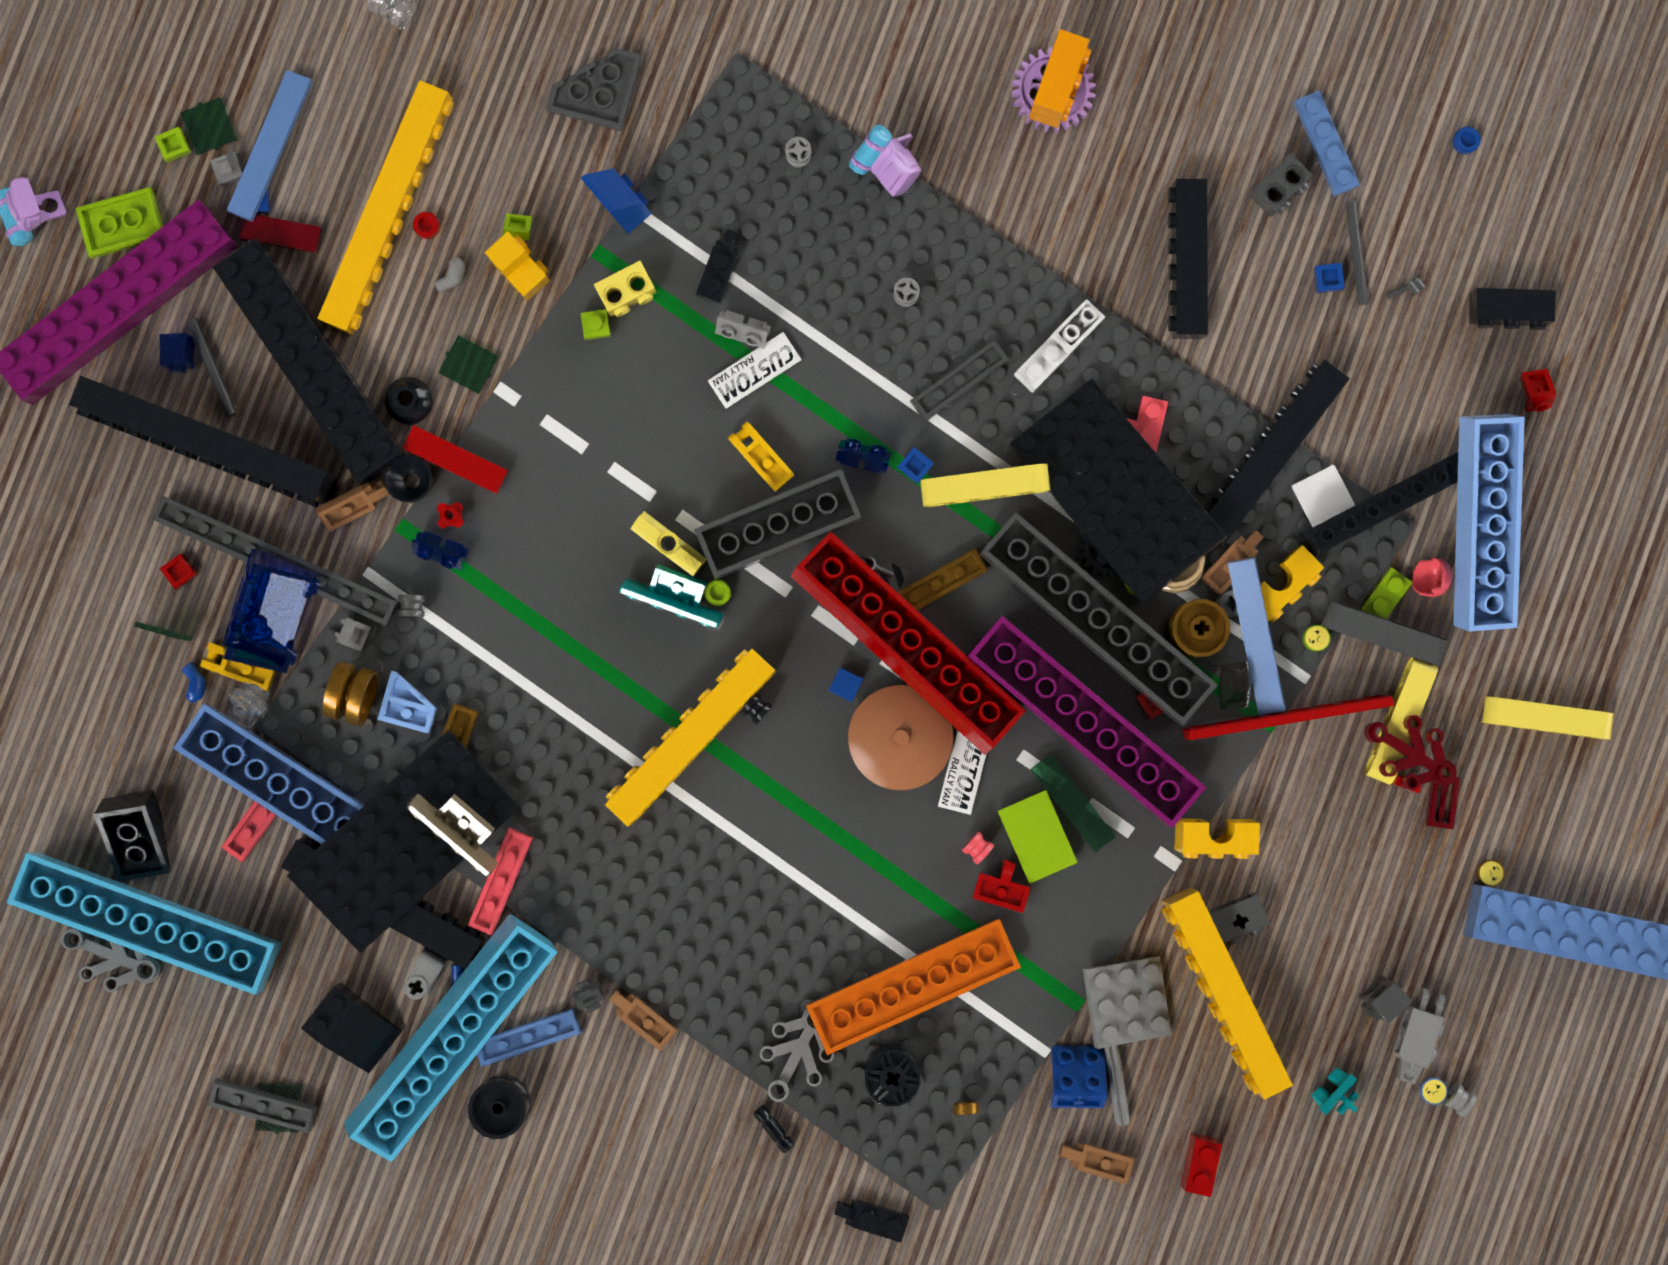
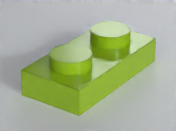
[1359,567,1413,619]

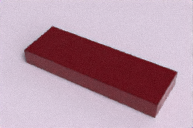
[239,215,322,254]

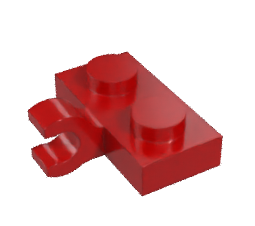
[972,859,1031,913]

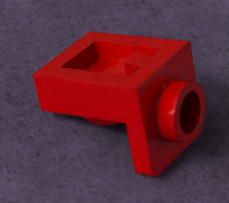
[1520,368,1557,412]

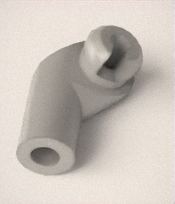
[434,257,466,293]

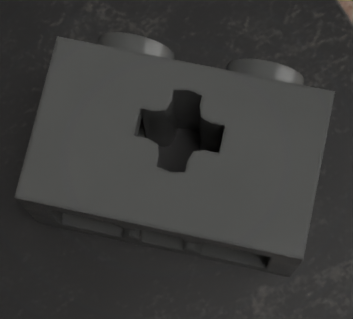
[1208,892,1270,946]

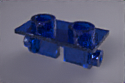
[836,438,891,474]
[412,531,469,570]

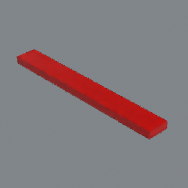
[1182,694,1394,740]

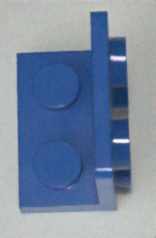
[1051,1046,1107,1108]

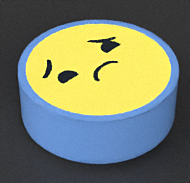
[1419,1077,1448,1105]

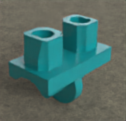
[1311,1067,1359,1116]

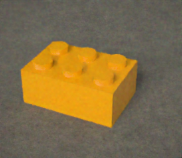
[1029,29,1092,128]

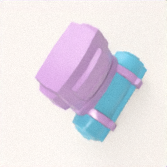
[849,125,922,197]
[0,177,66,246]

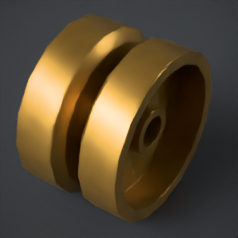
[1167,599,1230,658]
[322,661,379,726]

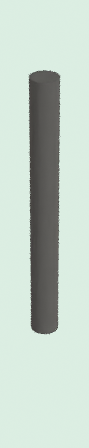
[1345,201,1369,305]
[187,318,237,417]

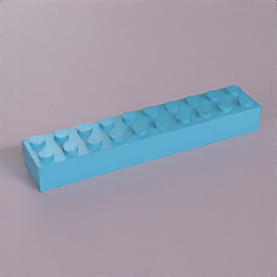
[7,852,282,995]
[344,914,557,1162]

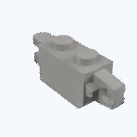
[1392,988,1445,1085]

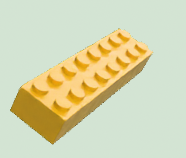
[605,649,777,827]
[1161,887,1293,1100]

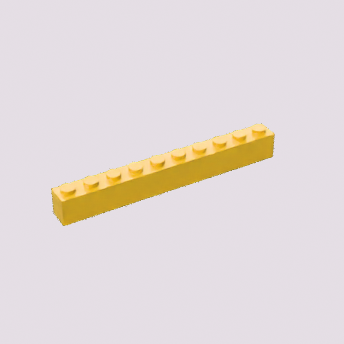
[317,80,454,335]

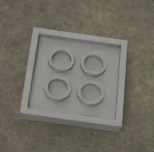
[1083,956,1172,1049]

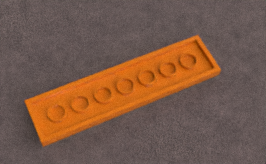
[805,918,1021,1055]

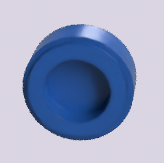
[1452,127,1481,155]

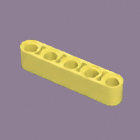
[920,464,1050,507]
[1364,657,1438,785]
[1482,696,1614,740]

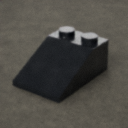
[94,790,171,882]
[301,983,402,1073]

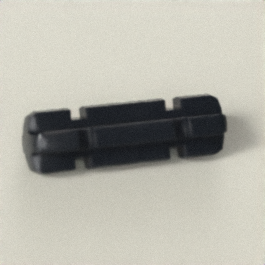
[753,1105,794,1153]

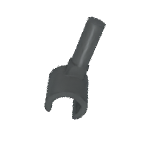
[1386,278,1425,299]
[860,555,894,578]

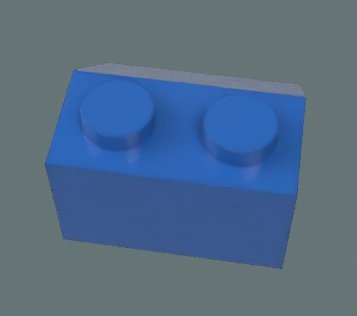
[581,168,652,234]

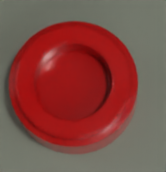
[413,212,440,239]

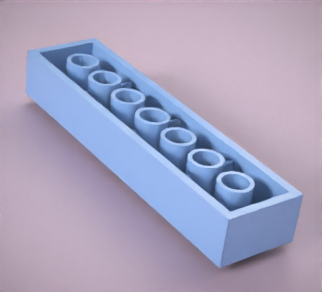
[1453,414,1525,631]

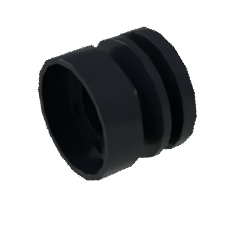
[864,1044,920,1107]

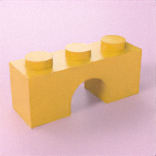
[1260,545,1324,623]
[1174,818,1260,859]

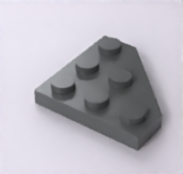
[546,48,642,131]

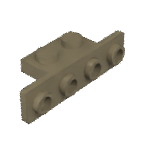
[407,794,498,877]

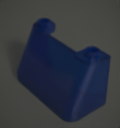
[223,548,320,674]

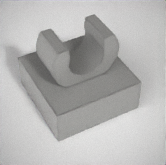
[210,152,243,187]
[335,617,371,651]

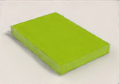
[75,187,163,259]
[997,790,1078,884]

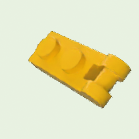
[727,421,795,493]
[200,641,278,691]

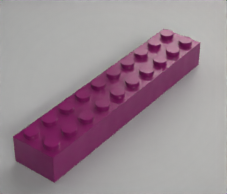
[0,199,239,405]
[967,616,1206,828]

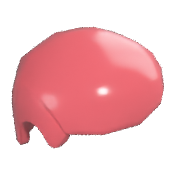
[1412,557,1453,597]

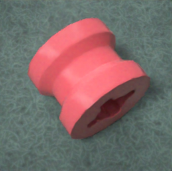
[961,831,994,864]

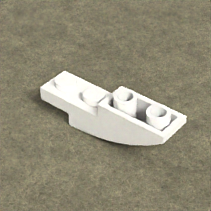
[1014,299,1105,393]

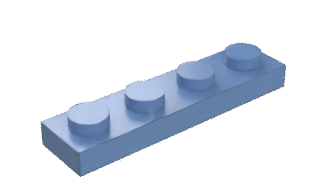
[1293,91,1360,197]

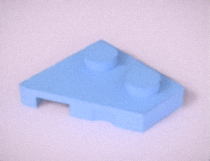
[377,671,437,734]

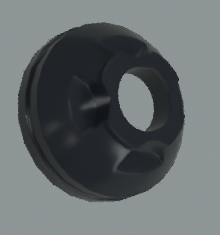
[385,377,433,424]
[384,455,433,503]

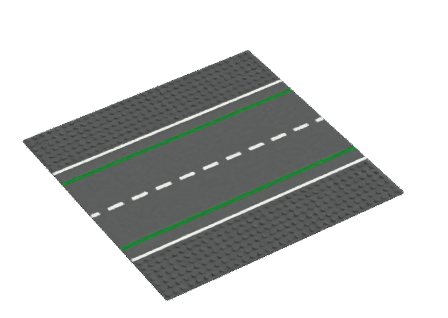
[256,54,1414,1210]

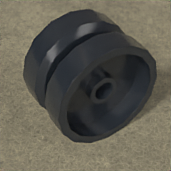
[468,1074,531,1139]

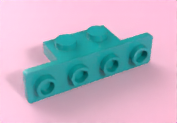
[619,564,724,628]

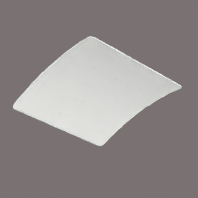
[1292,465,1355,527]

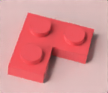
[1127,396,1168,452]

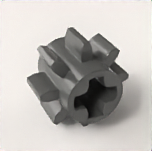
[572,978,605,1013]

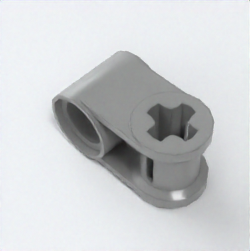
[404,947,449,1000]

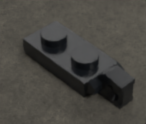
[696,229,739,305]
[834,1199,909,1243]

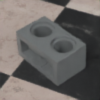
[1249,153,1313,217]
[1358,976,1413,1023]

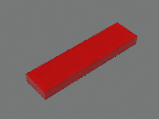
[402,425,509,494]

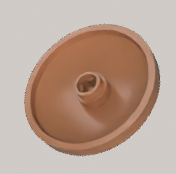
[848,685,953,790]

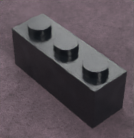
[1469,288,1556,330]

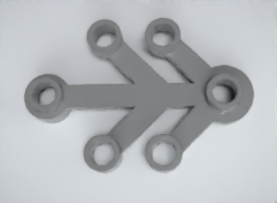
[61,929,161,992]
[759,1009,834,1102]

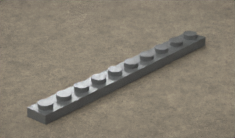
[152,496,399,626]

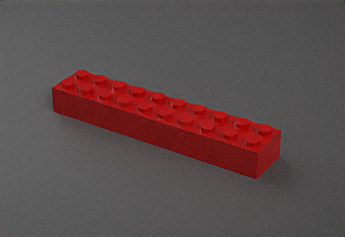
[790,531,1026,755]

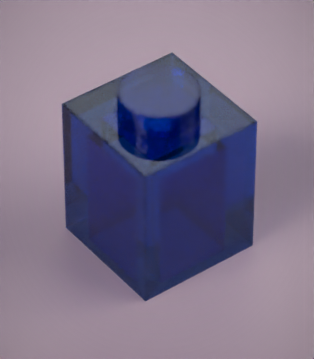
[159,333,194,373]

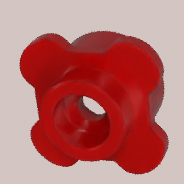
[437,502,464,529]

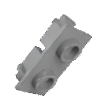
[715,310,771,349]

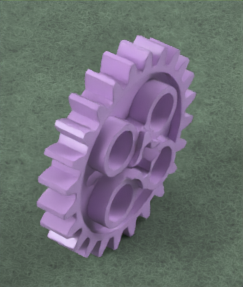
[1011,47,1096,133]

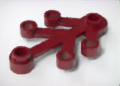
[1364,715,1457,790]

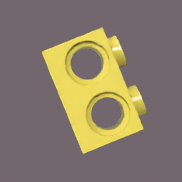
[594,261,657,317]

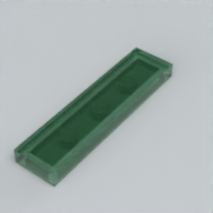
[1030,753,1116,853]

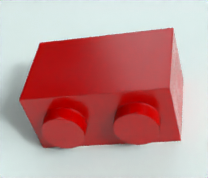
[1180,1133,1222,1197]

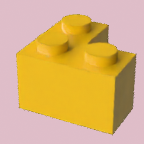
[484,231,550,301]

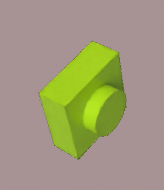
[155,127,191,163]
[503,213,532,241]
[581,309,611,340]

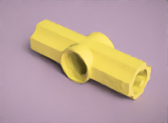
[630,511,707,577]

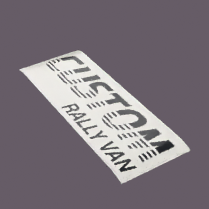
[708,332,801,409]
[938,730,986,815]

